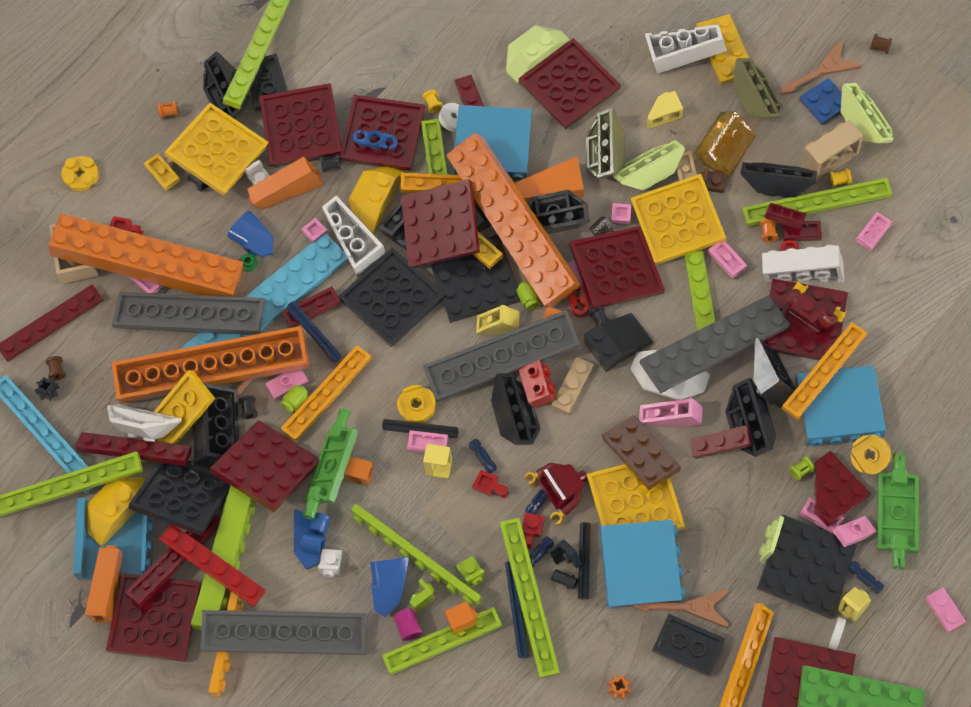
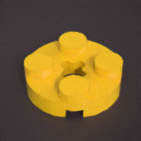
[61,156,99,192]
[397,385,436,423]
[851,435,892,474]

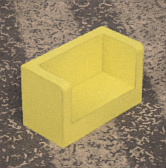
[423,444,452,479]

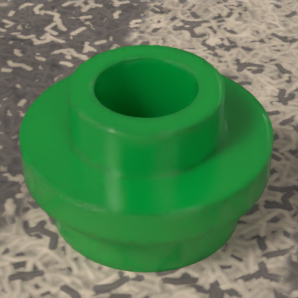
[239,253,258,272]

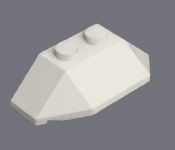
[631,350,710,400]
[107,404,182,441]

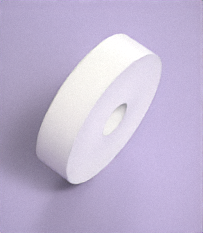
[438,103,459,132]
[828,617,846,651]

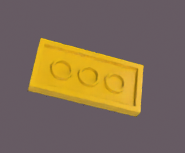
[696,14,749,86]
[154,370,215,444]

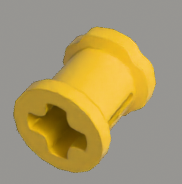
[423,89,444,114]
[829,168,852,188]

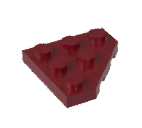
[814,451,871,527]

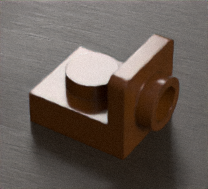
[700,166,727,193]

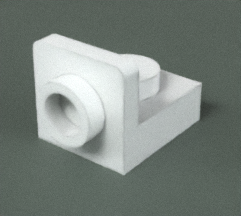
[245,160,270,185]
[318,549,343,578]

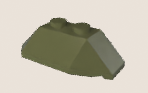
[733,58,783,119]
[586,108,625,179]

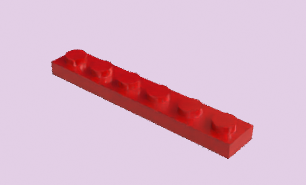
[159,525,266,608]

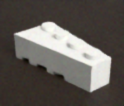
[645,25,727,74]
[322,196,386,278]
[762,245,844,283]

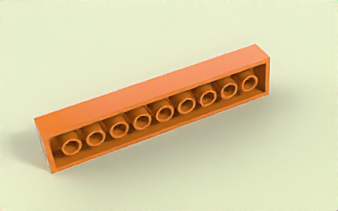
[446,133,582,308]
[49,213,243,297]
[111,326,310,404]

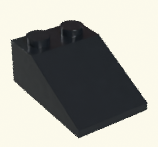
[584,313,653,372]
[754,338,796,408]

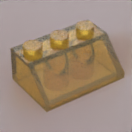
[693,111,756,177]

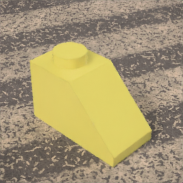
[647,91,683,129]
[476,305,519,334]
[837,587,871,624]

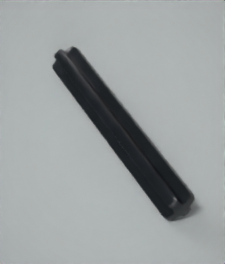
[382,419,459,439]
[578,522,591,600]

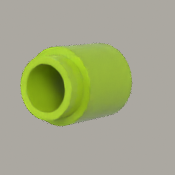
[516,281,541,311]
[280,385,309,413]

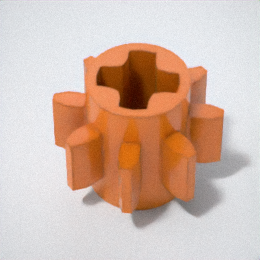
[607,674,632,701]

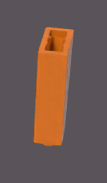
[247,157,324,210]
[515,157,584,204]
[85,545,123,624]

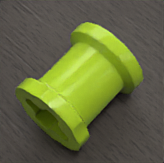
[788,456,815,481]

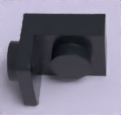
[548,539,582,569]

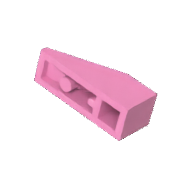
[639,398,703,427]

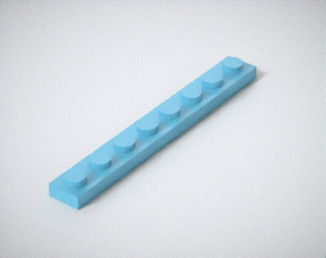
[0,375,94,494]

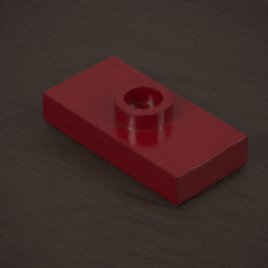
[765,203,806,229]
[782,221,822,241]

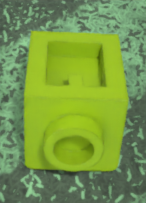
[456,556,485,587]
[409,579,435,613]

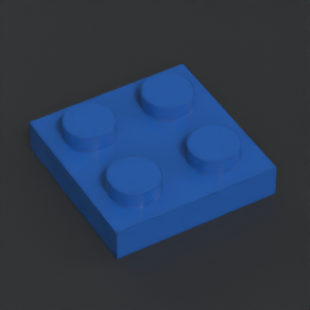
[799,78,842,125]

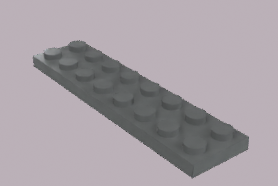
[112,292,266,335]
[639,295,790,394]
[423,310,581,402]
[201,610,366,655]

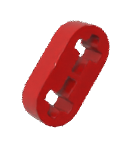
[567,284,589,318]

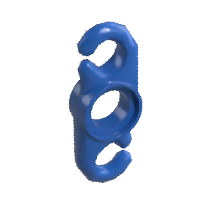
[353,130,398,150]

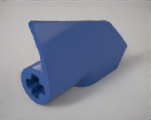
[227,211,273,257]
[294,509,331,570]
[370,557,409,617]

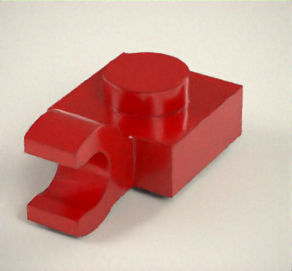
[110,216,144,235]
[472,470,509,499]
[522,512,545,549]

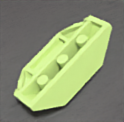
[506,25,570,84]
[841,83,894,143]
[613,140,685,190]

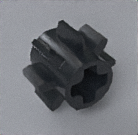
[35,377,60,401]

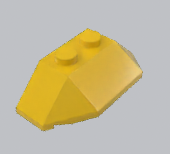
[348,167,405,234]
[86,477,146,547]

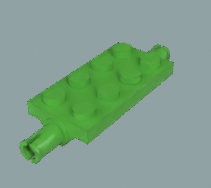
[302,408,358,520]
[877,452,919,570]

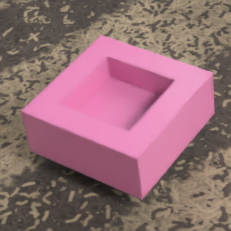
[611,203,631,224]
[301,218,328,243]

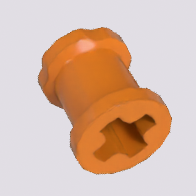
[158,101,179,119]
[760,219,778,243]

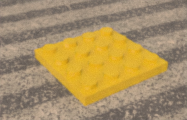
[165,103,269,196]
[630,174,726,265]
[586,464,685,531]

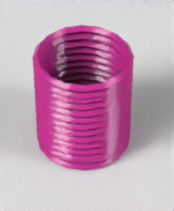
[394,608,422,641]

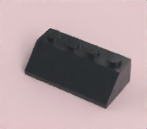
[193,383,239,466]

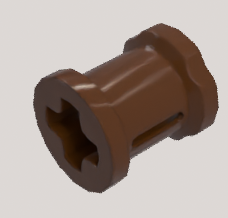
[870,33,892,54]
[46,356,66,381]

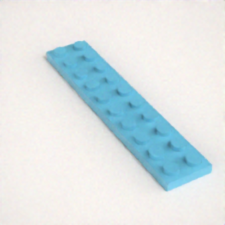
[180,233,349,349]

